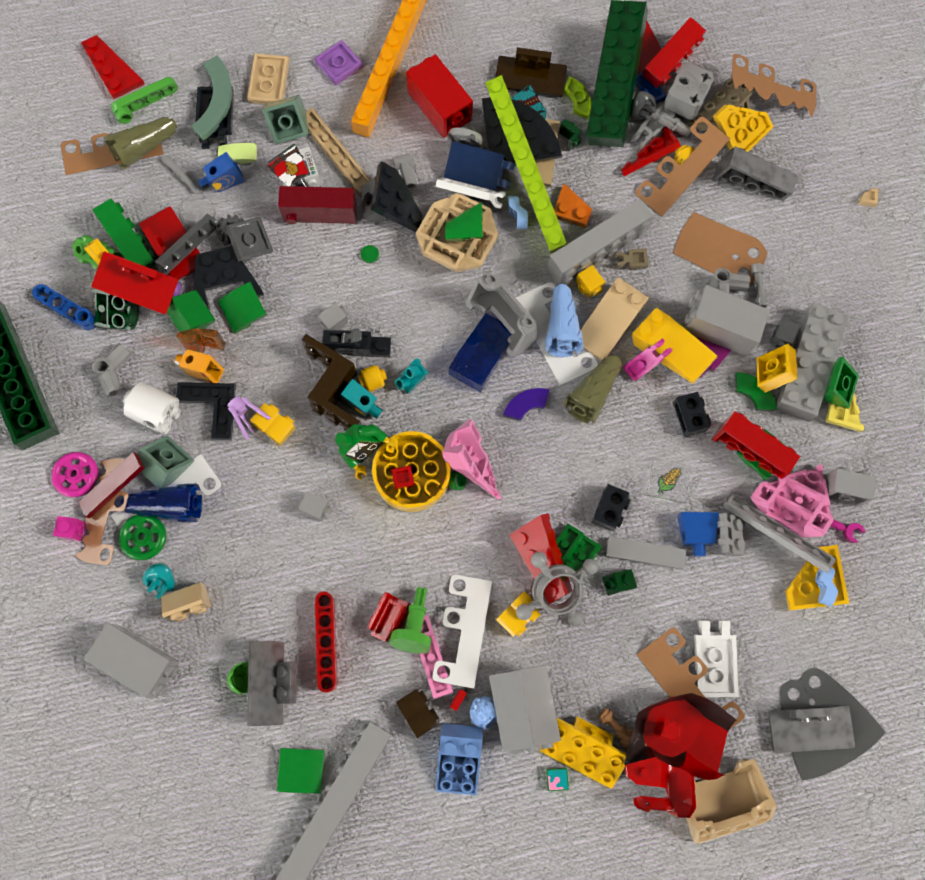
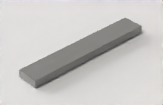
[722,494,836,573]

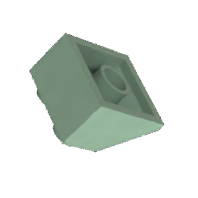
[262,94,309,144]
[138,435,194,489]

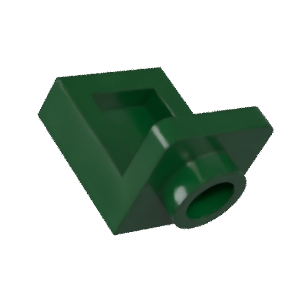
[559,118,582,151]
[602,569,637,596]

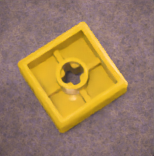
[756,344,798,393]

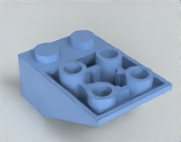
[435,723,483,795]

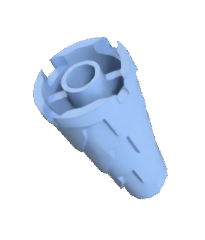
[545,284,584,357]

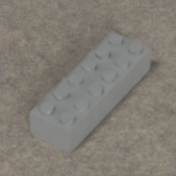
[546,199,654,285]
[776,302,849,422]

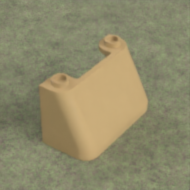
[684,759,777,844]

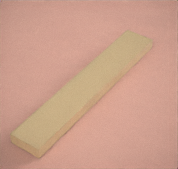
[306,108,371,197]

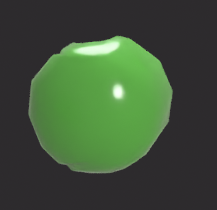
[227,662,249,695]

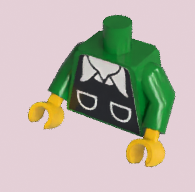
[335,424,398,480]

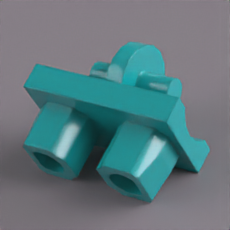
[394,358,429,394]

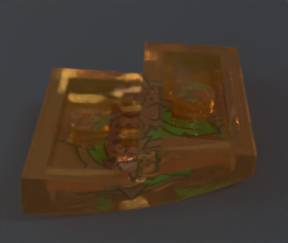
[176,329,226,353]

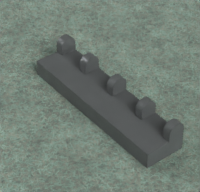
[155,213,219,275]

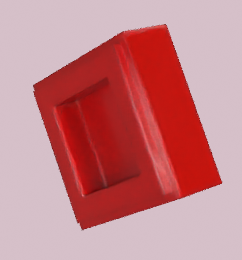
[391,465,415,490]
[450,690,467,711]

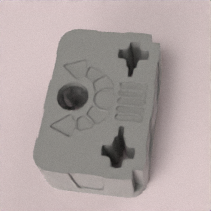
[664,62,715,120]

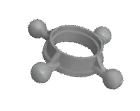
[516,552,599,626]

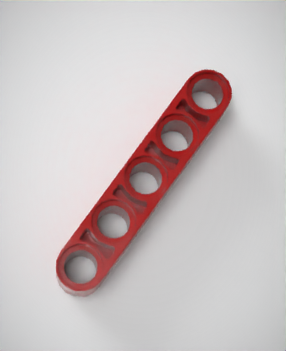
[315,591,338,693]

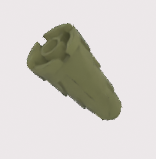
[104,117,178,170]
[563,355,622,424]

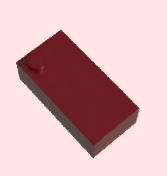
[278,186,357,224]

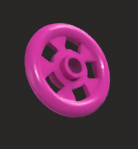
[51,452,98,497]

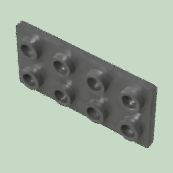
[247,641,297,726]
[768,706,855,753]

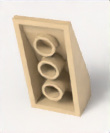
[581,277,649,360]

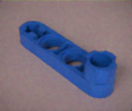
[32,284,96,330]

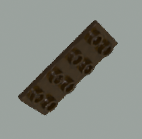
[495,47,567,97]

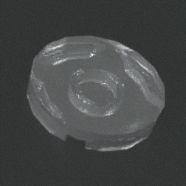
[178,194,216,228]

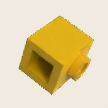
[575,265,605,298]

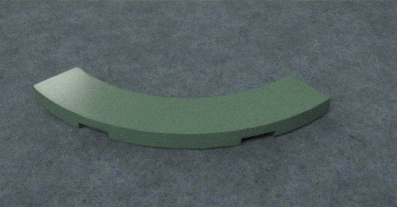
[191,55,232,141]

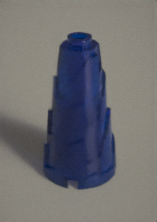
[121,483,203,523]

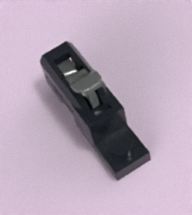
[322,329,391,358]

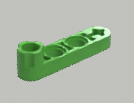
[111,77,178,124]

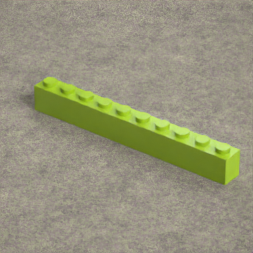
[485,75,567,254]

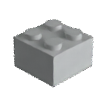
[824,467,877,507]

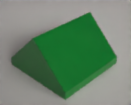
[167,290,216,342]
[823,357,859,409]

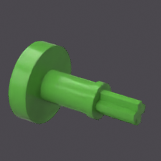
[390,587,432,654]

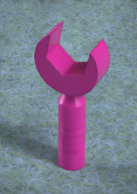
[831,519,865,543]

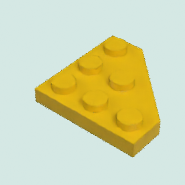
[713,105,773,152]
[785,545,850,611]

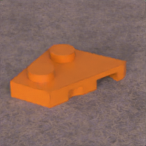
[554,184,592,228]

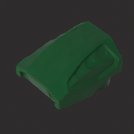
[93,288,139,330]

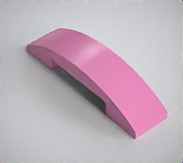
[420,615,453,699]

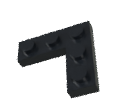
[176,382,236,441]

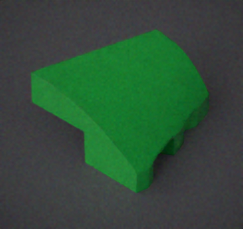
[445,203,483,242]

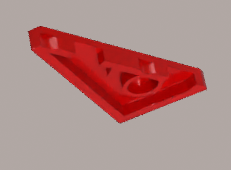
[621,127,681,177]

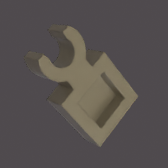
[615,249,649,269]

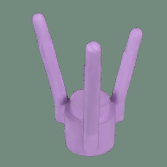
[227,396,271,440]

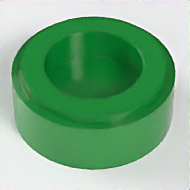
[449,471,466,491]

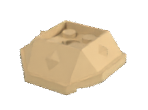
[416,193,498,272]

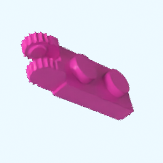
[623,338,673,382]

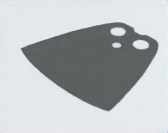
[780,668,886,780]

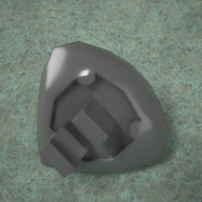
[630,91,657,121]

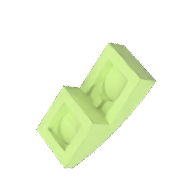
[218,143,257,165]

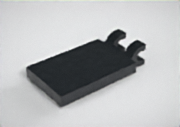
[195,86,234,149]

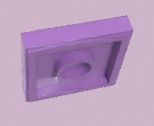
[314,40,363,86]

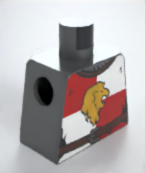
[266,143,309,187]

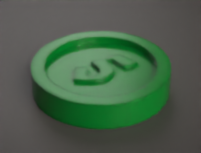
[361,245,379,263]

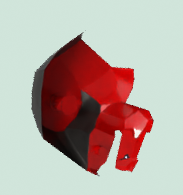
[624,693,737,818]

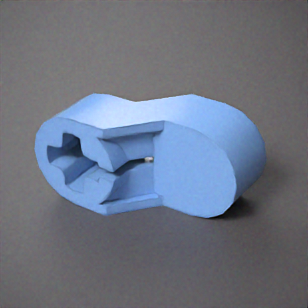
[508,196,528,229]
[815,568,838,607]

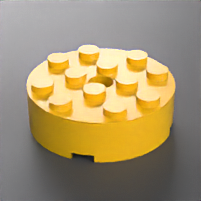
[372,431,451,512]

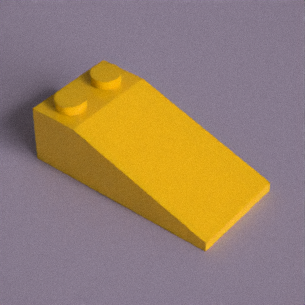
[632,308,717,384]

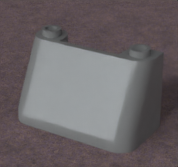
[465,273,537,358]

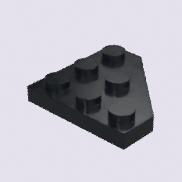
[371,162,422,233]

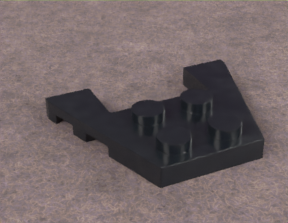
[193,246,264,310]

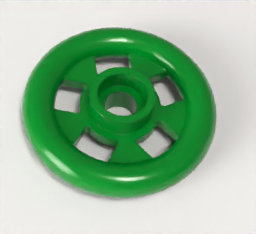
[119,514,166,561]

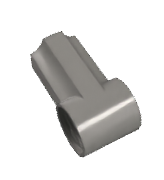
[393,153,417,191]

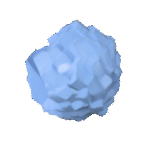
[469,696,497,730]

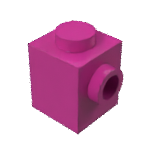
[53,516,85,541]

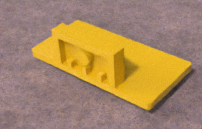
[540,716,627,789]

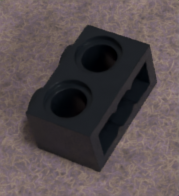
[672,392,711,437]
[591,484,631,531]

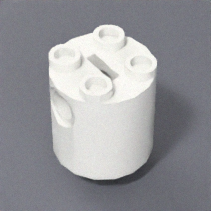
[123,382,181,434]

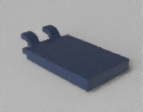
[444,141,516,191]

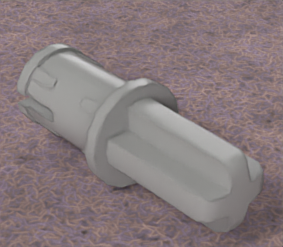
[657,113,691,137]

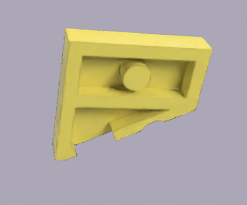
[825,393,864,432]

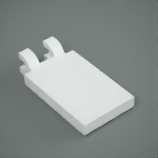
[435,177,506,209]
[694,621,739,697]

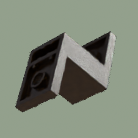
[301,334,362,432]

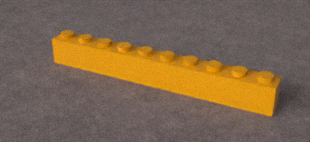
[351,0,427,138]

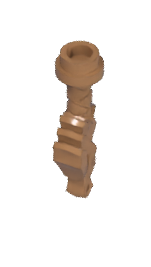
[598,708,646,749]

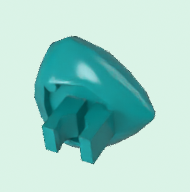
[142,563,175,599]

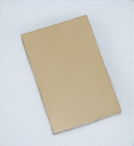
[247,53,290,104]

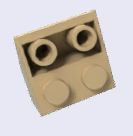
[161,582,212,622]

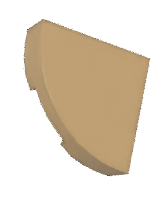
[858,188,879,207]

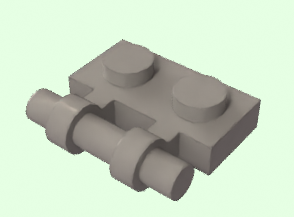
[717,513,745,556]

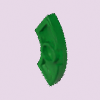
[735,372,777,411]

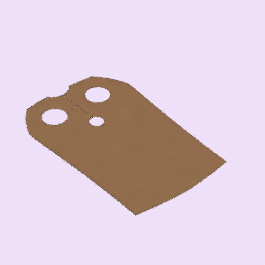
[673,212,767,285]

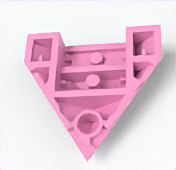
[442,419,502,500]
[751,464,833,538]

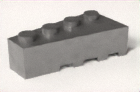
[712,146,798,201]

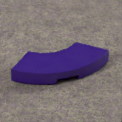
[503,388,549,421]

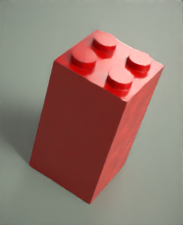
[406,54,473,138]

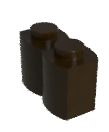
[396,689,439,738]

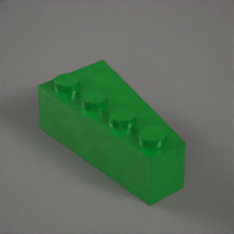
[92,198,156,268]

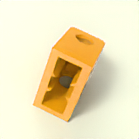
[175,349,224,383]

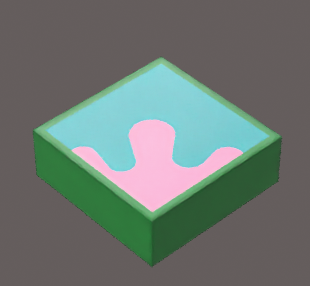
[546,768,569,791]

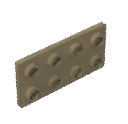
[688,78,756,131]

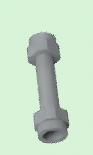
[751,263,768,308]

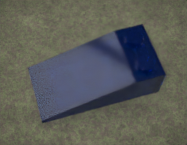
[449,313,512,393]

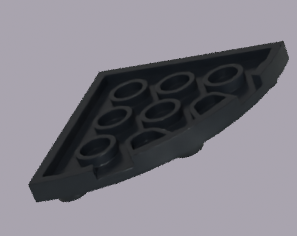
[482,97,562,166]

